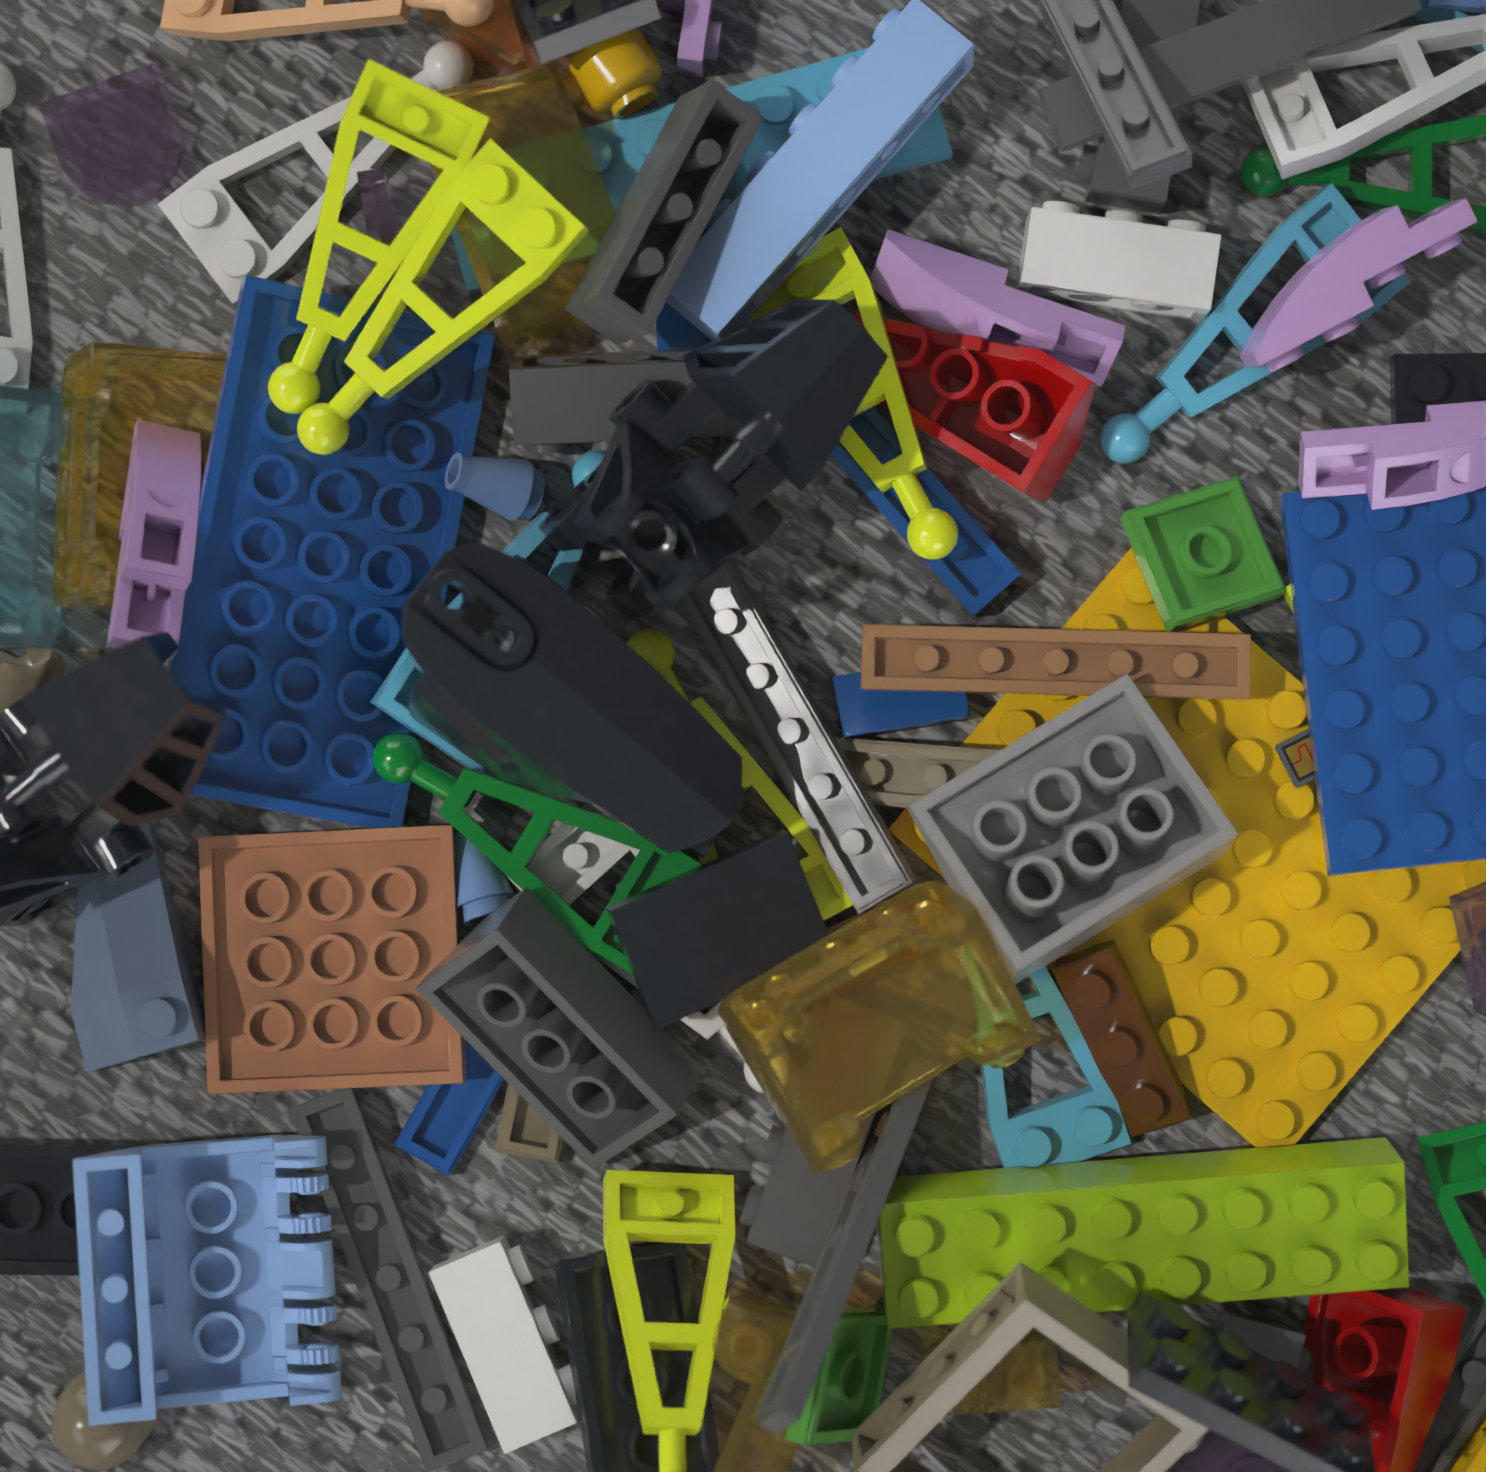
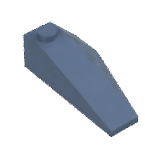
[71,808,206,1072]

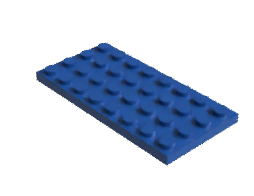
[166,275,495,829]

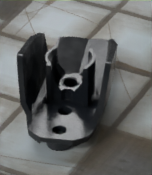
[401,542,742,853]

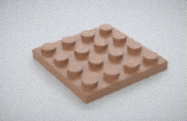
[198,825,467,1094]

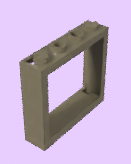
[852,1262,1209,1472]

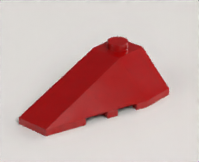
[852,312,1096,503]
[1303,1287,1466,1472]

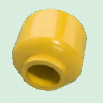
[569,27,662,119]

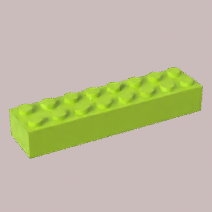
[877,1137,1409,1329]

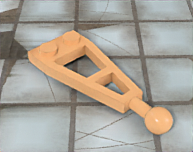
[160,0,494,42]

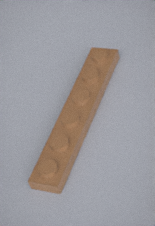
[860,624,1251,700]

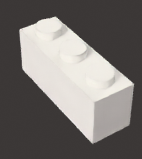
[1016,201,1221,321]
[428,1235,579,1454]

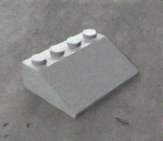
[908,674,1238,987]

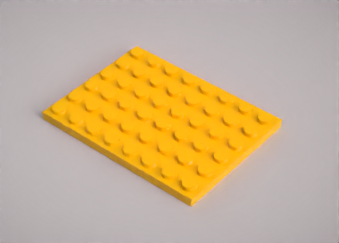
[888,547,1486,1148]

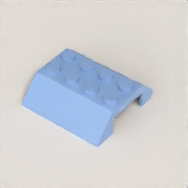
[73,1135,342,1426]

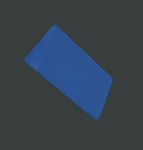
[832,672,970,738]

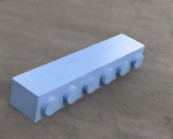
[666,0,974,341]

